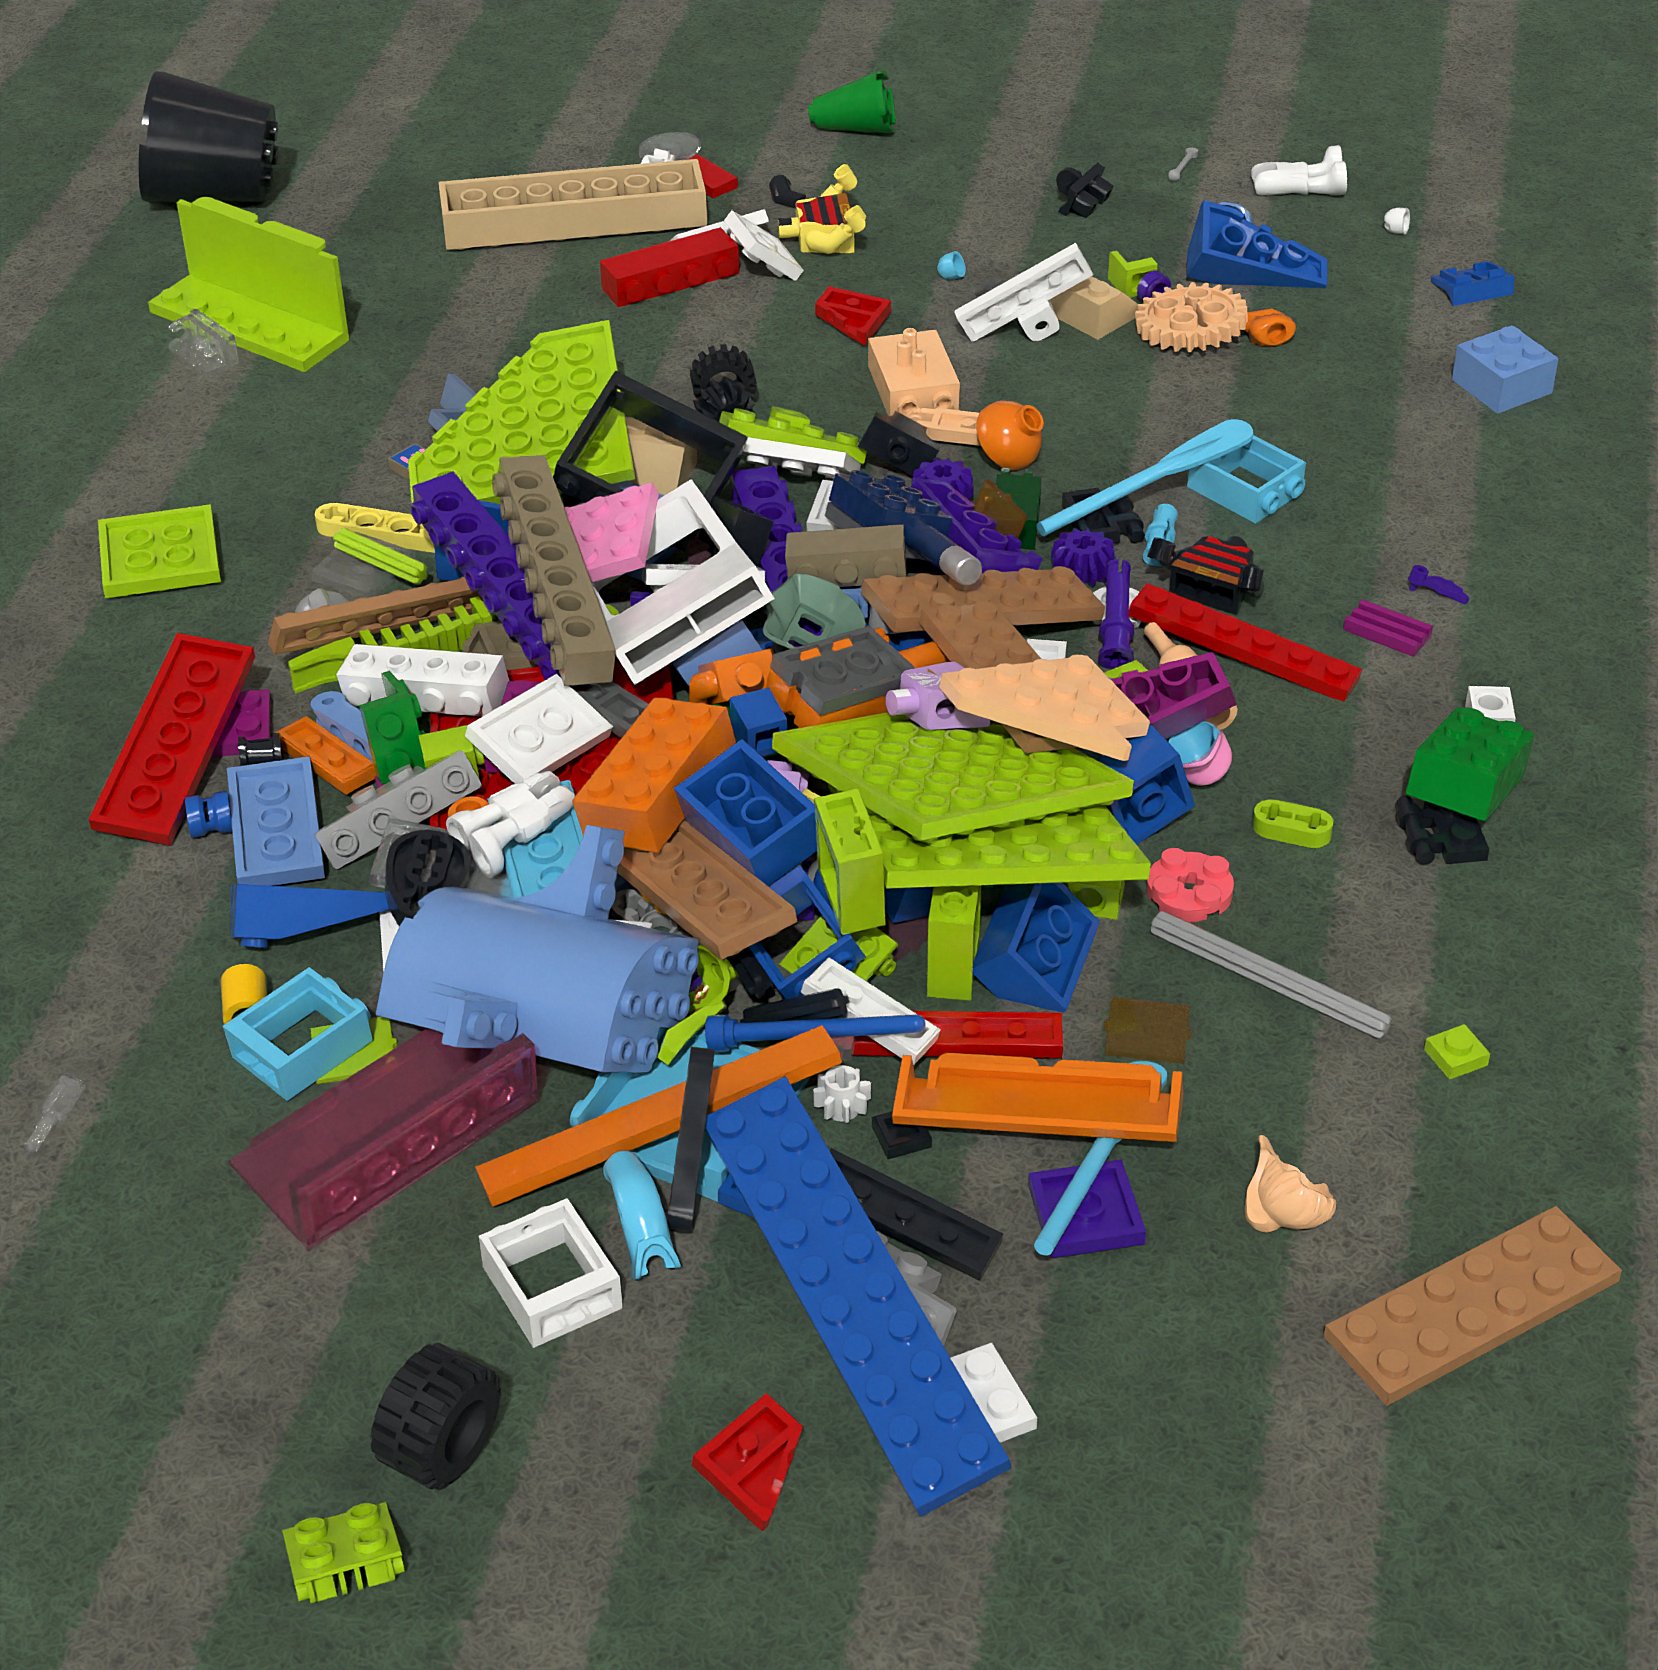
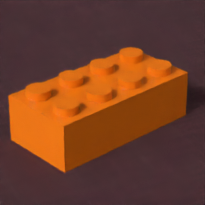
[572,697,736,853]

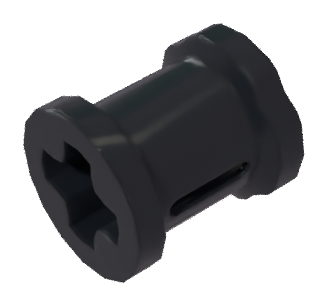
[238,733,284,766]

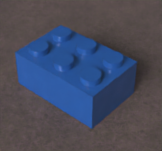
[674,739,817,887]

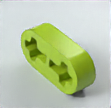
[1252,799,1333,848]

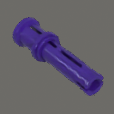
[1098,559,1134,669]

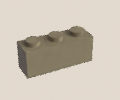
[785,524,907,587]

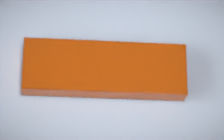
[276,716,376,795]

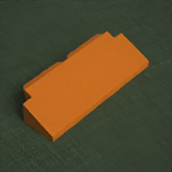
[892,1053,1183,1142]

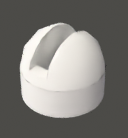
[1384,208,1410,235]

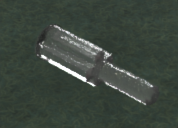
[23,1073,85,1155]

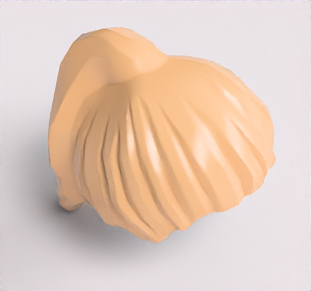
[1244,1135,1336,1233]

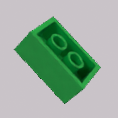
[1406,707,1535,822]

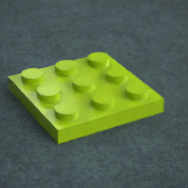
[98,504,221,598]

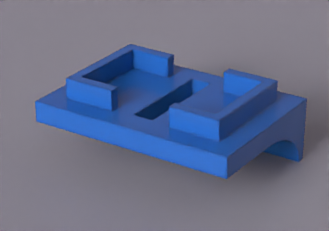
[1431,261,1514,306]

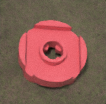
[1146,848,1234,922]

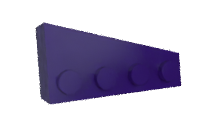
[911,478,1043,573]

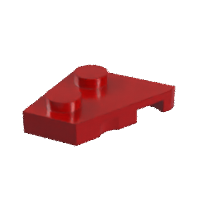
[692,1393,803,1531]

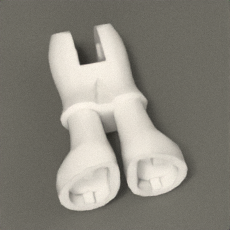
[1251,145,1347,196]

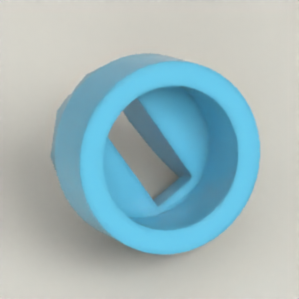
[937,251,966,280]

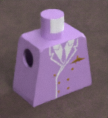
[886,661,991,730]

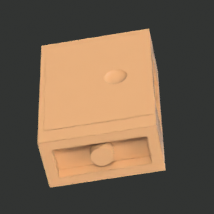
[868,328,960,417]

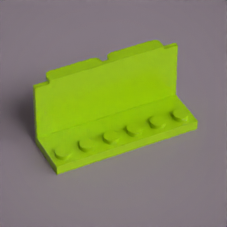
[148,197,349,372]

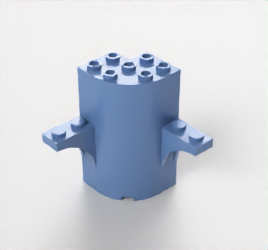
[376,825,699,1072]

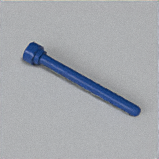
[705,1014,926,1052]

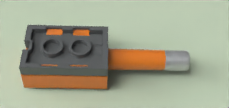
[765,626,951,728]

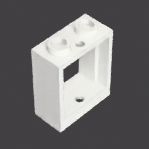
[479,1198,623,1348]

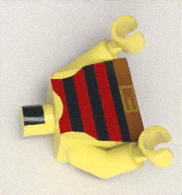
[778,164,866,254]

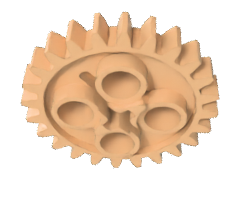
[1135,282,1248,352]

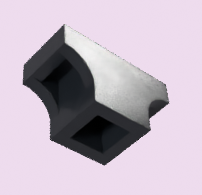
[858,411,941,476]

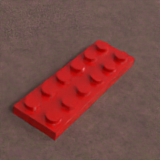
[88,633,256,846]

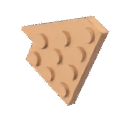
[939,655,1150,761]

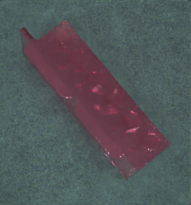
[229,1028,538,1251]

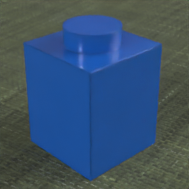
[730,687,787,756]

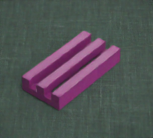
[1343,599,1433,657]

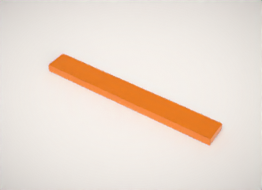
[475,1025,842,1207]

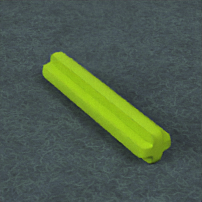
[333,528,428,585]

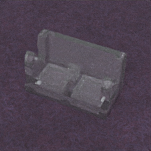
[168,309,239,379]

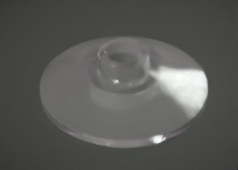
[638,132,701,161]

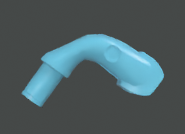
[603,1151,681,1280]

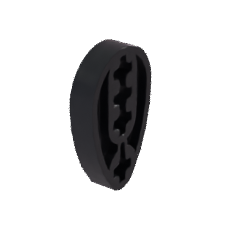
[384,830,471,927]

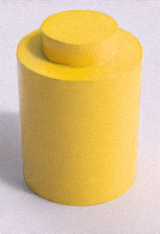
[221,964,267,1024]

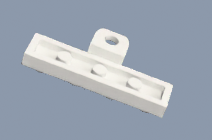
[954,243,1093,341]

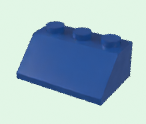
[973,882,1100,1012]

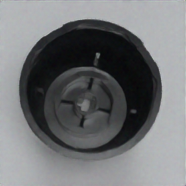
[138,71,279,203]

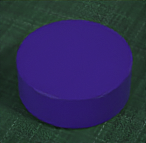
[1137,271,1171,302]

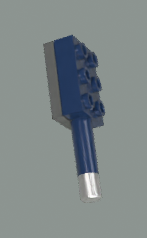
[825,470,982,586]

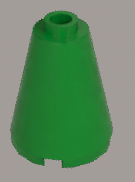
[808,70,896,134]

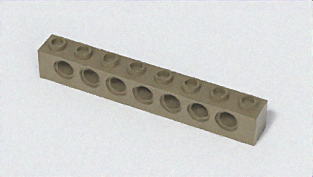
[492,455,616,686]

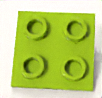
[779,915,898,982]
[282,1502,405,1604]

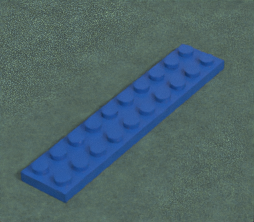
[705,1076,1012,1517]

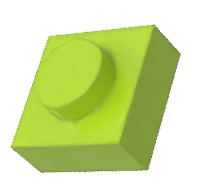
[1424,1024,1490,1080]

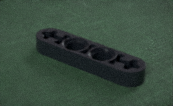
[667,1046,715,1233]

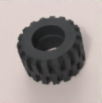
[371,1343,501,1490]

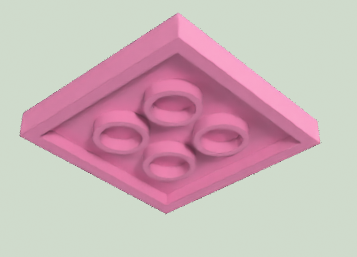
[564,482,659,583]

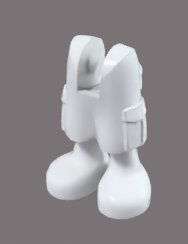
[446,771,575,878]

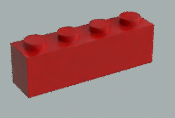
[600,227,739,308]

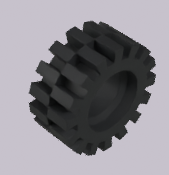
[690,344,757,398]

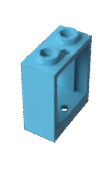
[1187,435,1306,524]
[223,967,373,1101]

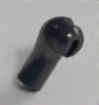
[769,175,806,209]

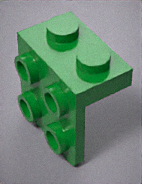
[359,670,426,785]

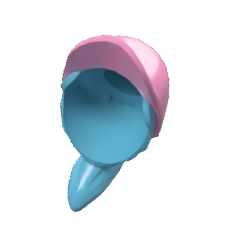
[1168,721,1232,786]

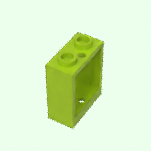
[814,788,885,935]
[927,885,981,1000]

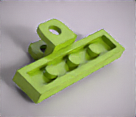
[719,406,867,464]

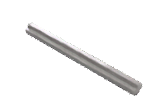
[1151,911,1392,1039]

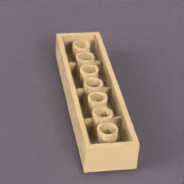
[439,159,707,250]

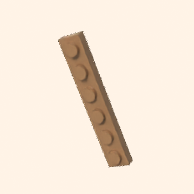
[268,576,483,655]

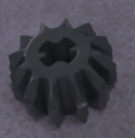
[693,376,755,422]

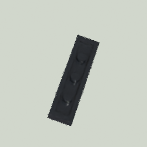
[829,1148,1003,1281]

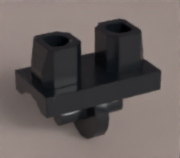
[1056,162,1114,218]

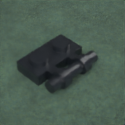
[1062,487,1145,543]
[1396,796,1490,864]

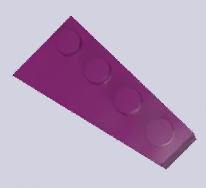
[1075,652,1237,750]

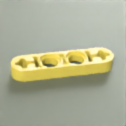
[315,503,435,553]

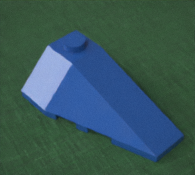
[1187,200,1327,288]
[230,884,389,947]

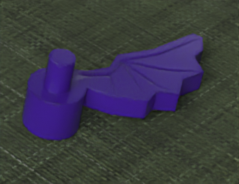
[1408,565,1469,604]

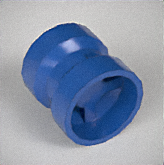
[185,791,233,838]

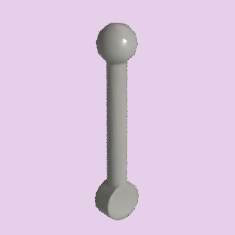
[1168,147,1198,182]

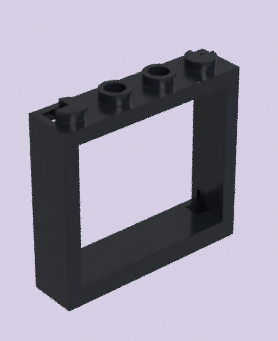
[553,371,748,552]

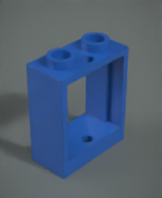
[749,865,866,999]

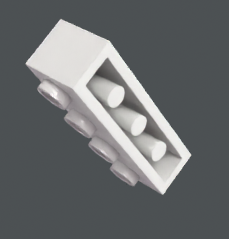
[336,644,509,717]

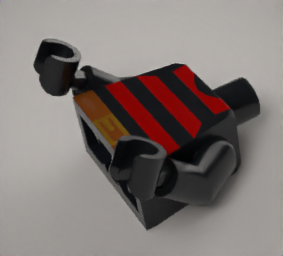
[1147,536,1264,615]

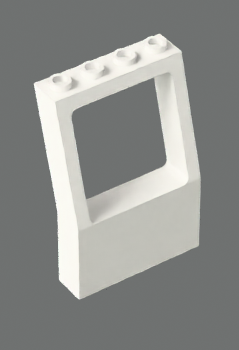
[592,479,774,685]

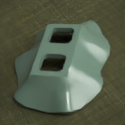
[763,574,866,653]

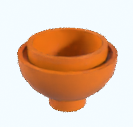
[976,400,1044,471]

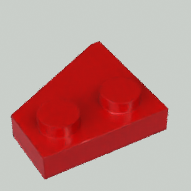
[815,286,891,345]

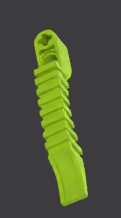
[288,596,501,694]

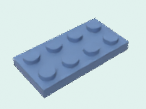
[227,756,325,886]

